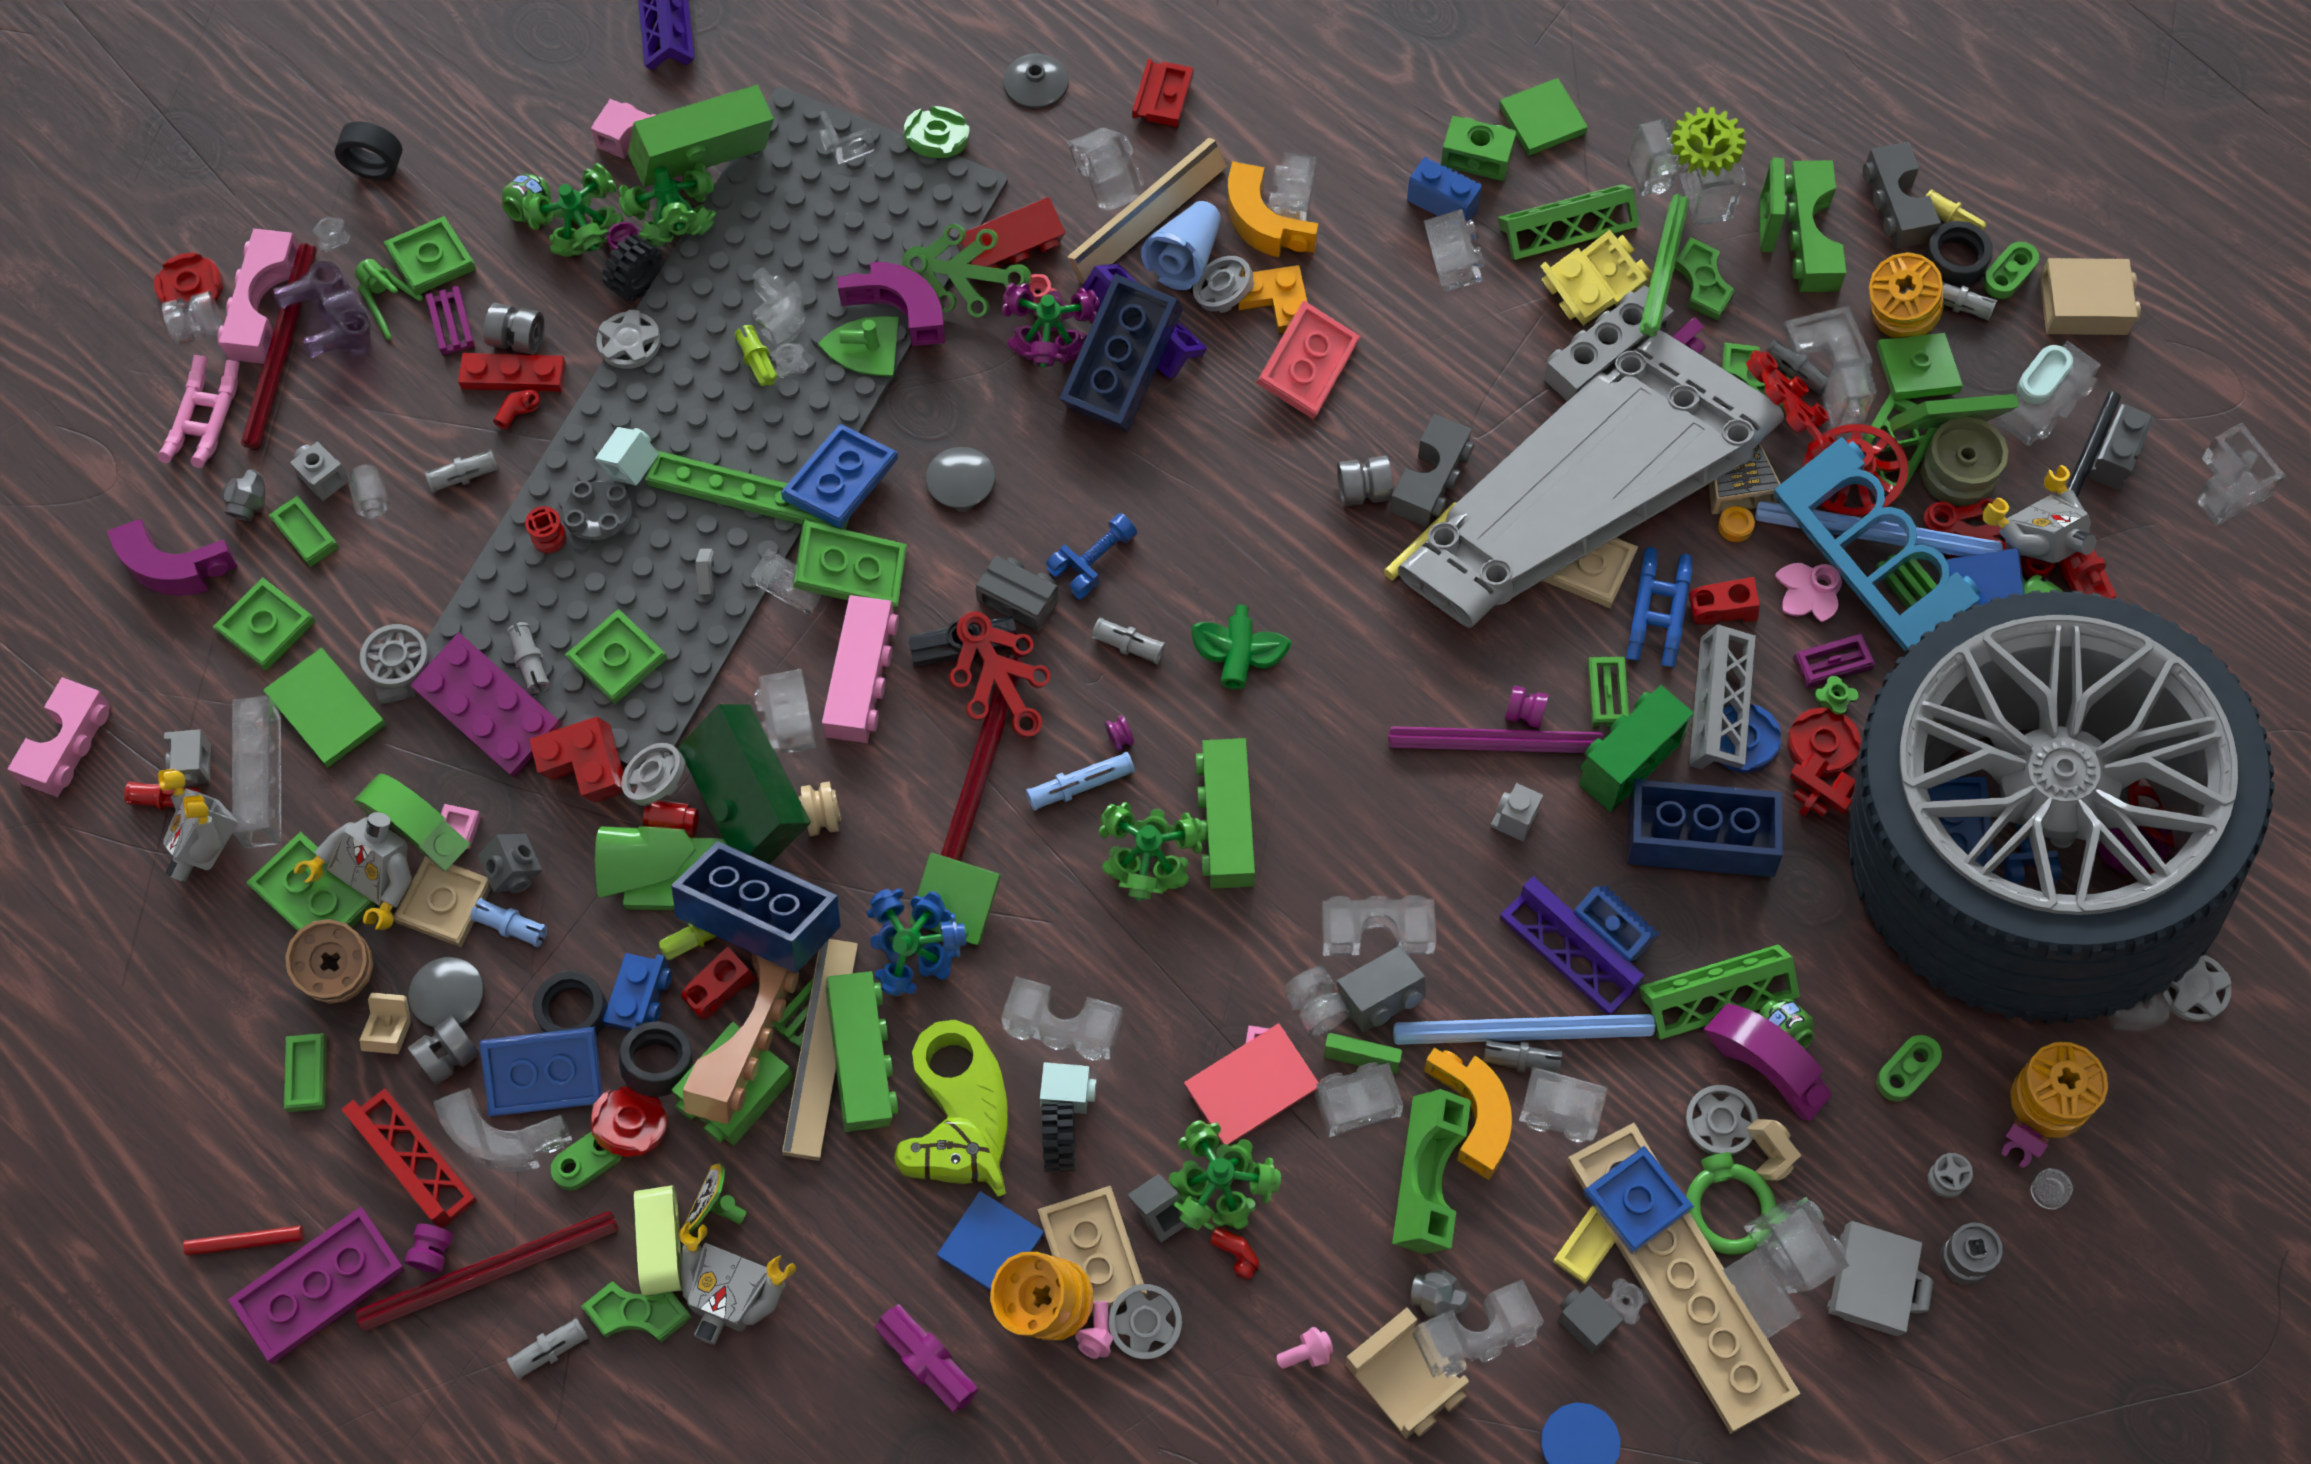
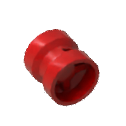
[525,506,567,554]

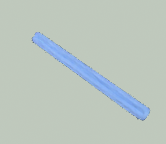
[1755,500,2003,557]
[1393,1014,1655,1045]

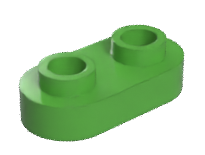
[1983,242,2039,299]
[1876,1035,1942,1102]
[551,1131,622,1191]

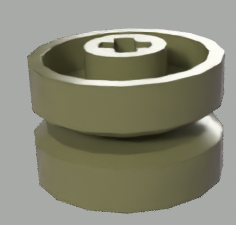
[1920,417,2009,507]

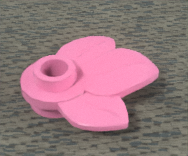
[1775,563,1842,622]

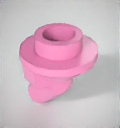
[1075,1301,1114,1359]
[1277,1327,1333,1369]

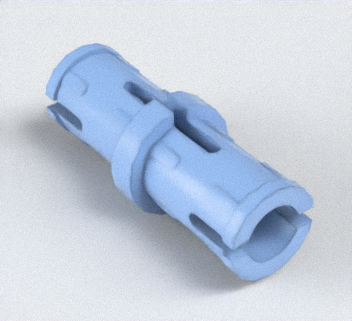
[471,898,548,948]

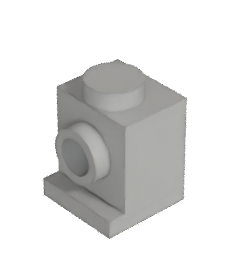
[290,441,350,502]
[164,729,211,788]
[1491,783,1543,842]

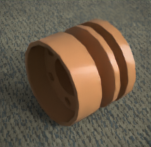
[285,919,374,1004]

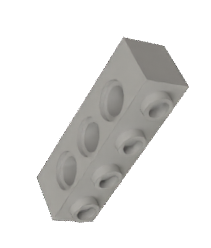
[1544,285,1674,401]

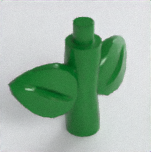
[1191,605,1292,689]

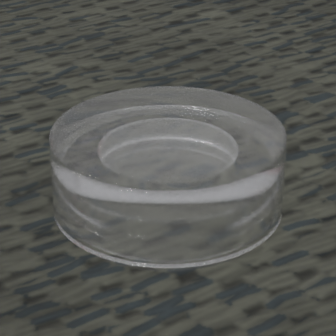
[2031,1168,2073,1209]

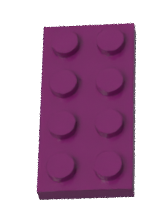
[410,632,563,777]
[228,1206,405,1364]

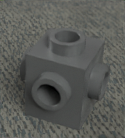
[478,834,542,893]

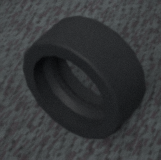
[334,121,403,180]
[1924,221,1993,288]
[533,970,608,1036]
[619,1021,692,1097]

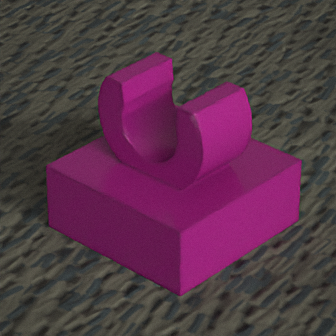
[1671,317,1706,354]
[2002,1118,2049,1168]

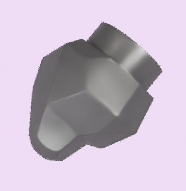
[222,469,266,521]
[1411,1269,1470,1317]

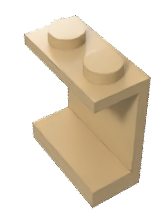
[1345,1308,1469,1439]

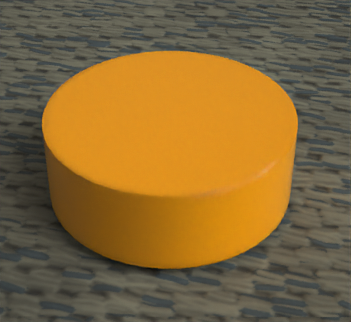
[1718,506,1755,542]

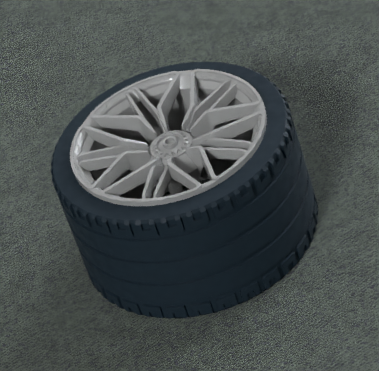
[1848,590,2274,1023]

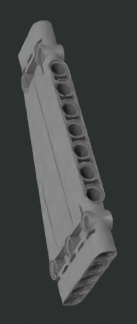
[1398,330,1784,628]

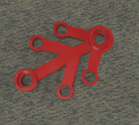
[1746,350,1836,458]
[1923,498,2055,578]
[948,611,1051,738]

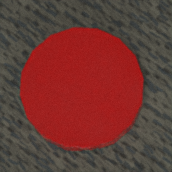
[154,253,223,315]
[1787,707,1861,778]
[590,1086,668,1157]

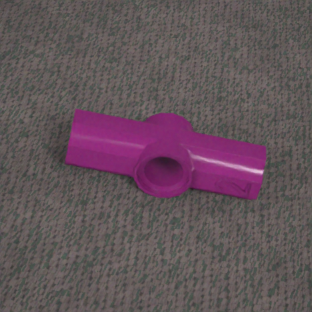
[874,1304,979,1414]

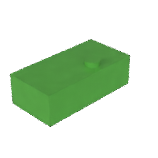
[628,84,774,188]

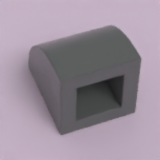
[1127,1174,1186,1242]

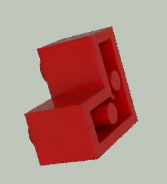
[529,716,624,803]

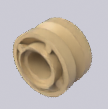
[799,781,841,837]

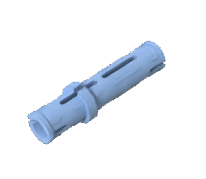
[1026,752,1135,811]

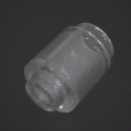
[348,465,390,519]

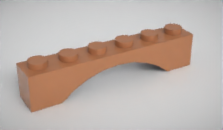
[683,953,807,1124]

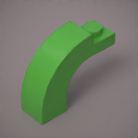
[353,774,470,872]

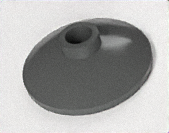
[1004,53,1068,109]

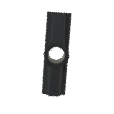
[908,616,1019,668]

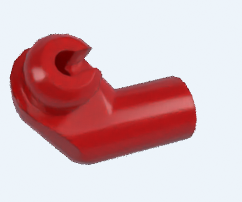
[493,390,540,430]
[1210,1227,1259,1280]

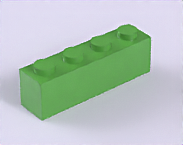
[1195,738,1255,889]
[825,971,898,1132]

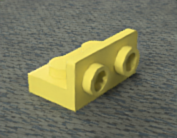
[1582,230,1653,307]
[1541,248,1616,326]

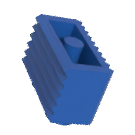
[1406,157,1482,229]
[1573,886,1659,962]

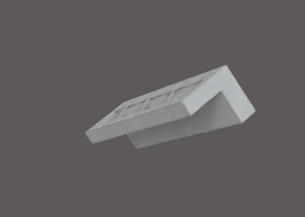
[1689,624,1756,769]

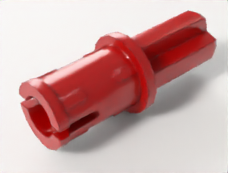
[124,781,201,810]

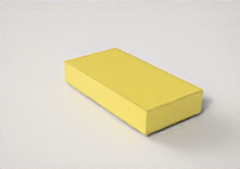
[1553,1205,1615,1284]

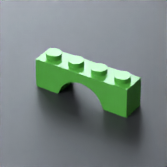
[1785,160,1846,292]
[1392,1089,1471,1254]

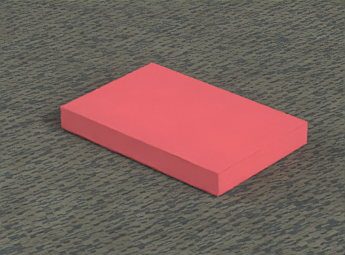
[1256,301,1361,419]
[1184,1023,1321,1145]

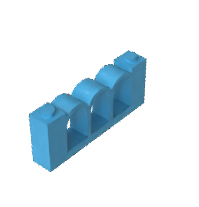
[1774,437,1980,653]

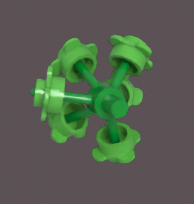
[619,162,716,247]
[522,163,623,257]
[1099,802,1205,901]
[1169,1120,1281,1230]

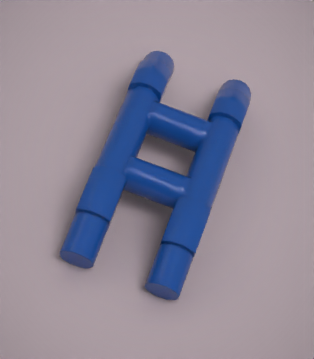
[1626,547,1693,668]

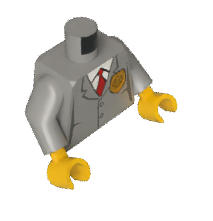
[1983,465,2096,563]
[158,769,238,882]
[294,812,412,930]
[679,1222,796,1345]

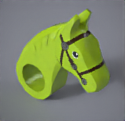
[894,1020,1008,1197]

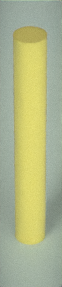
[1384,502,1456,580]

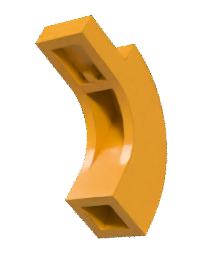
[1228,161,1319,258]
[1424,1047,1512,1181]

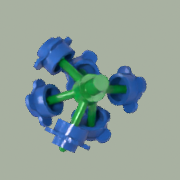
[866,888,969,996]

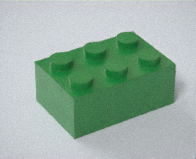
[1579,685,1694,813]

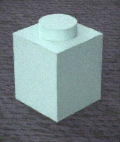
[595,427,659,486]
[1040,1062,1097,1114]

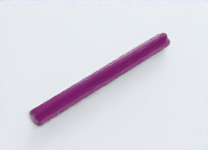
[1388,726,1604,753]

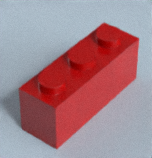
[955,197,1065,268]

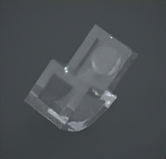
[752,267,806,351]

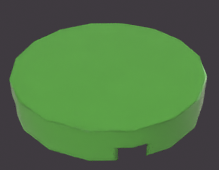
[904,106,970,158]

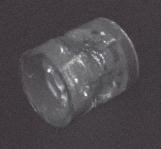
[162,291,223,345]
[1283,966,1350,1037]

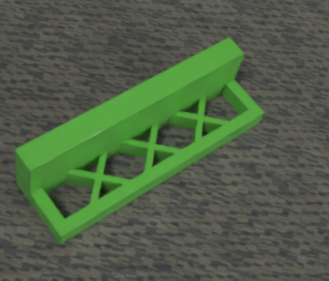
[1497,184,1640,260]
[1639,945,1800,1040]

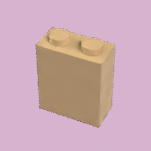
[2039,258,2141,335]

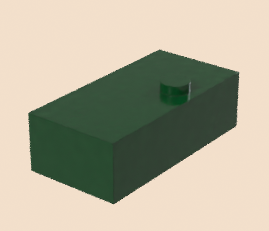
[678,704,811,865]

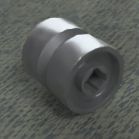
[483,303,545,355]
[1337,456,1393,507]
[408,1016,480,1086]
[1939,1222,2003,1286]

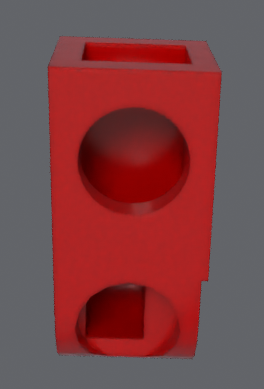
[1689,577,1760,625]
[681,946,757,1020]

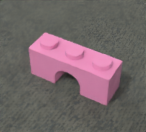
[591,99,683,182]
[8,677,111,797]

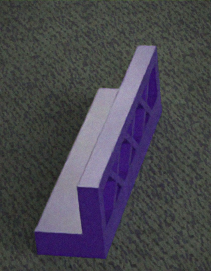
[638,0,695,70]
[1082,264,1207,378]
[1500,876,1644,1015]

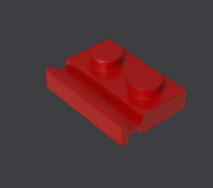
[1132,58,1194,127]

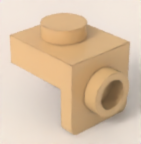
[359,993,411,1054]
[1746,1119,1801,1181]

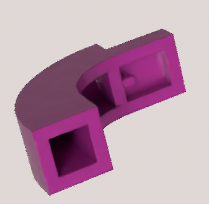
[837,262,946,346]
[107,519,238,596]
[1704,1003,1833,1121]

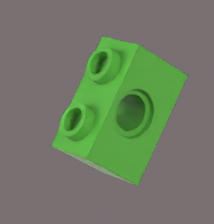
[1441,116,1517,181]

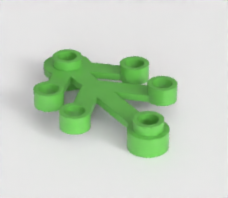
[902,224,1032,317]

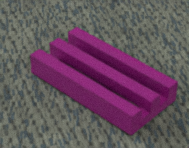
[426,286,475,355]
[1793,634,1875,689]

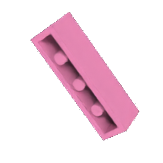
[822,595,899,743]

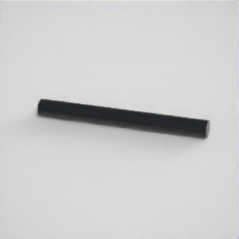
[2067,391,2121,497]

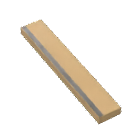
[1067,138,1227,284]
[782,939,858,1161]

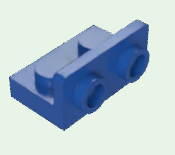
[603,953,673,1032]

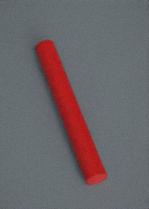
[183,1225,304,1256]

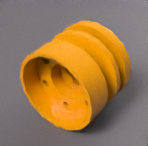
[1869,252,1944,338]
[2010,1042,2108,1138]
[990,1252,1093,1340]

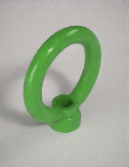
[1686,1152,1777,1255]

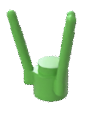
[354,259,423,340]

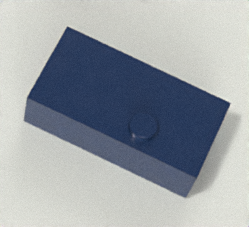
[1059,274,1183,433]
[1627,779,1783,877]
[671,841,841,973]

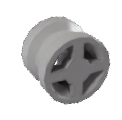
[1927,1153,1973,1198]

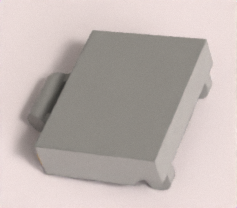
[1827,1221,1934,1337]

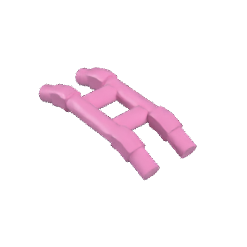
[157,355,240,468]

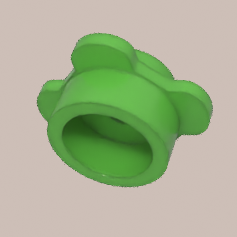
[1815,676,1858,715]

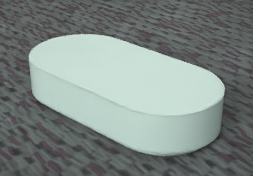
[2017,345,2073,404]

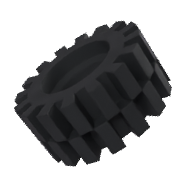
[602,235,663,301]
[1042,1102,1076,1172]

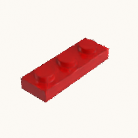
[458,353,566,392]

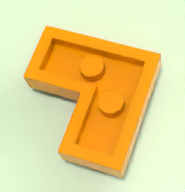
[1238,265,1308,333]

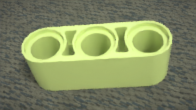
[634,1185,683,1296]

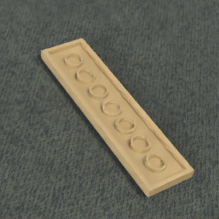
[1567,1123,1801,1434]

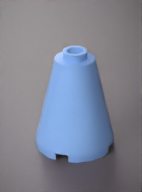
[1141,201,1222,290]

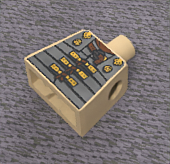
[1709,444,1780,515]

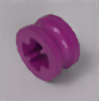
[1105,715,1134,752]

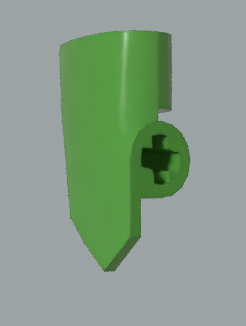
[595,826,697,898]

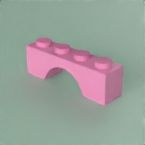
[218,228,299,364]

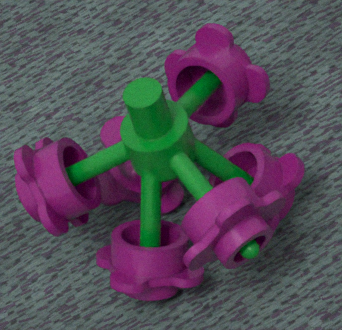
[1002,283,1100,368]

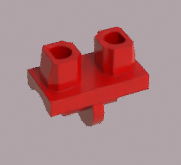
[2058,550,2117,599]
[1789,752,1856,817]

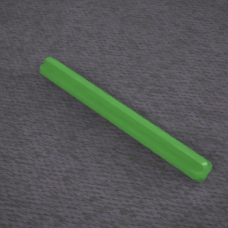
[1639,194,1690,337]

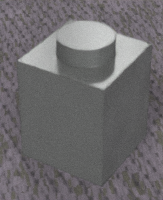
[1558,1285,1623,1355]

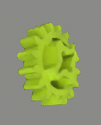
[1670,107,1746,177]

